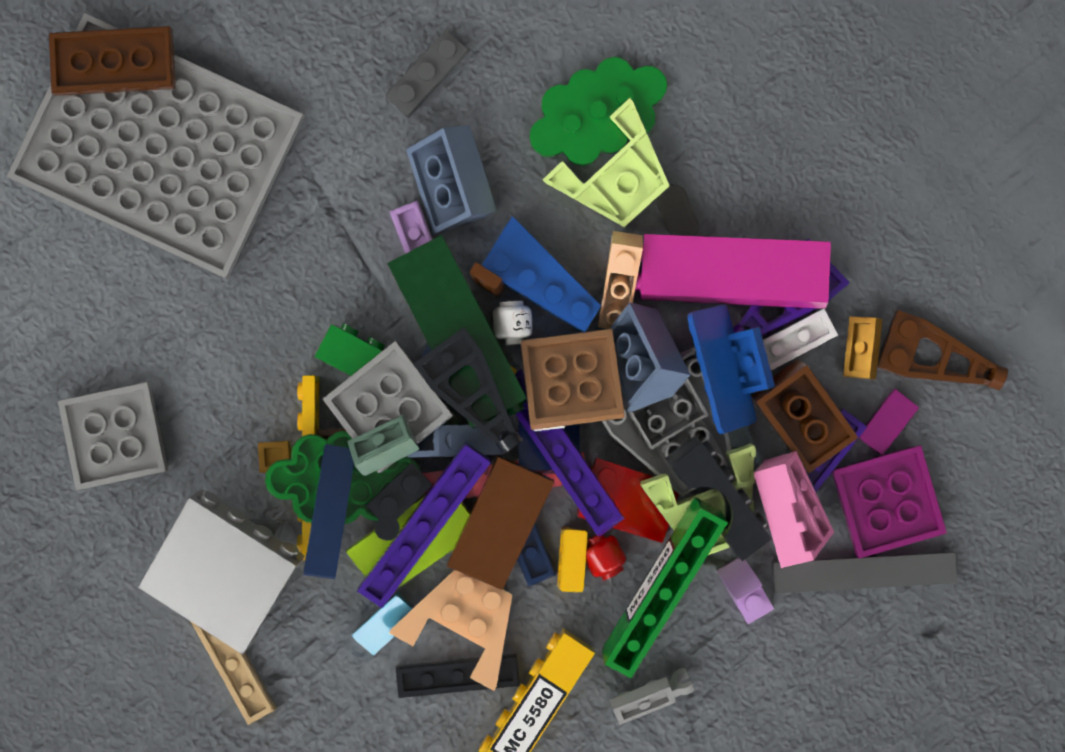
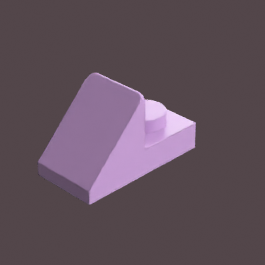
[716,558,774,624]

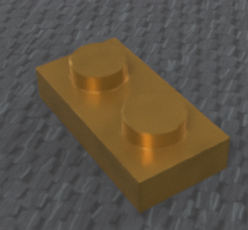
[843,317,883,380]

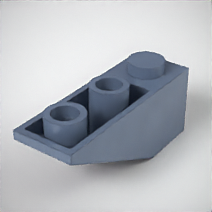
[408,425,502,458]

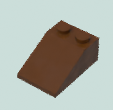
[751,359,859,474]

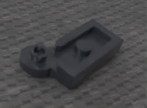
[365,463,433,541]

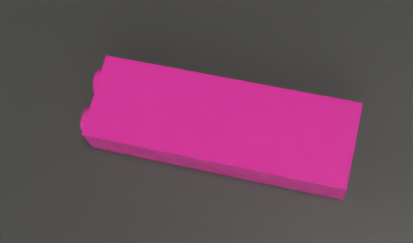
[635,234,831,309]

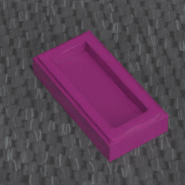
[858,389,919,455]

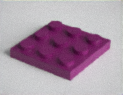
[831,445,947,559]

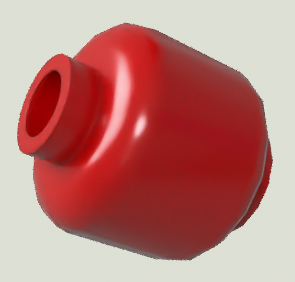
[586,535,627,580]

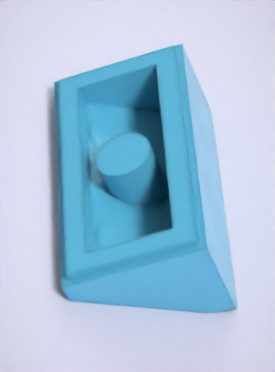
[351,592,413,656]

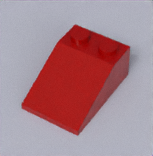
[577,457,679,543]

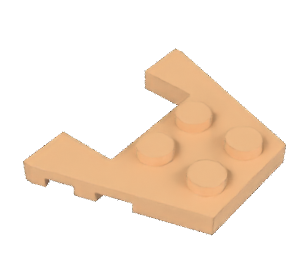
[389,570,512,691]

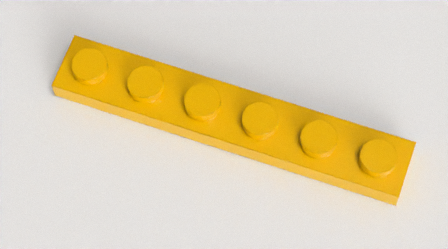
[297,376,320,560]

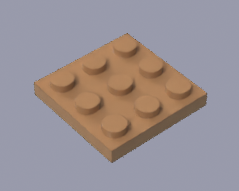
[521,329,625,430]

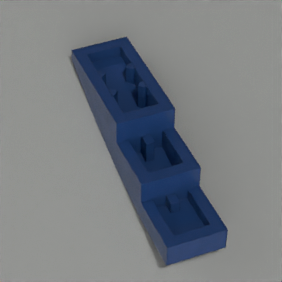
[303,444,354,580]

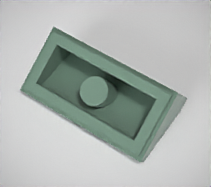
[347,415,419,476]

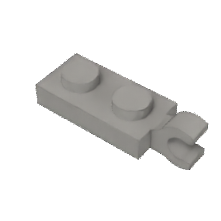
[609,668,694,725]

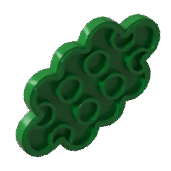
[529,57,667,166]
[265,431,420,524]

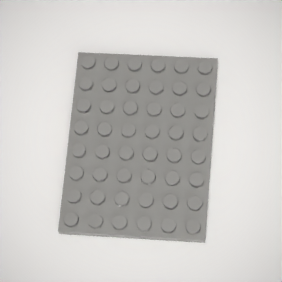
[6,13,305,279]

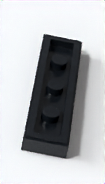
[396,654,520,698]

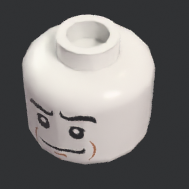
[493,301,532,345]

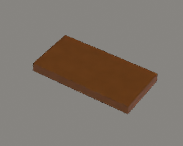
[49,26,176,96]
[447,455,554,590]

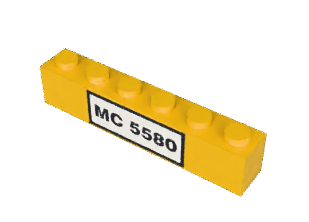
[478,628,595,752]

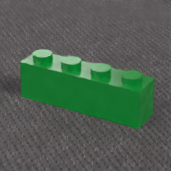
[314,323,412,376]

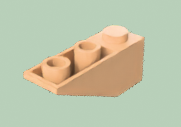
[598,231,643,329]

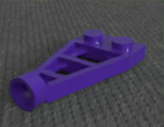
[733,238,850,336]

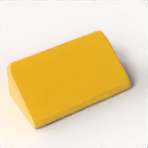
[557,527,587,592]

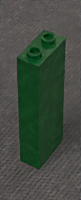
[387,235,528,429]

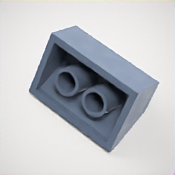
[406,125,497,235]
[609,302,690,412]

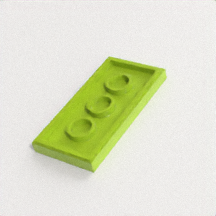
[346,490,470,588]

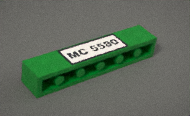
[601,497,728,678]

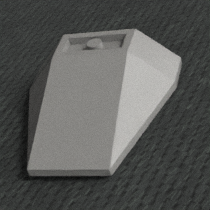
[602,347,731,497]

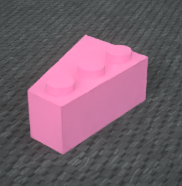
[754,451,834,568]

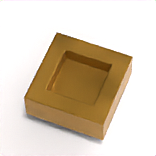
[258,441,291,473]

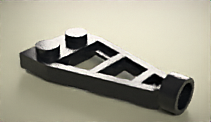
[413,327,523,454]

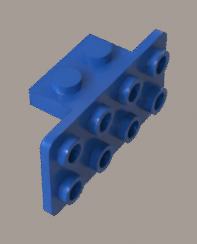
[687,305,775,434]

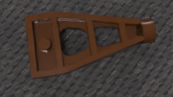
[877,310,1008,391]

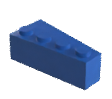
[482,216,601,333]

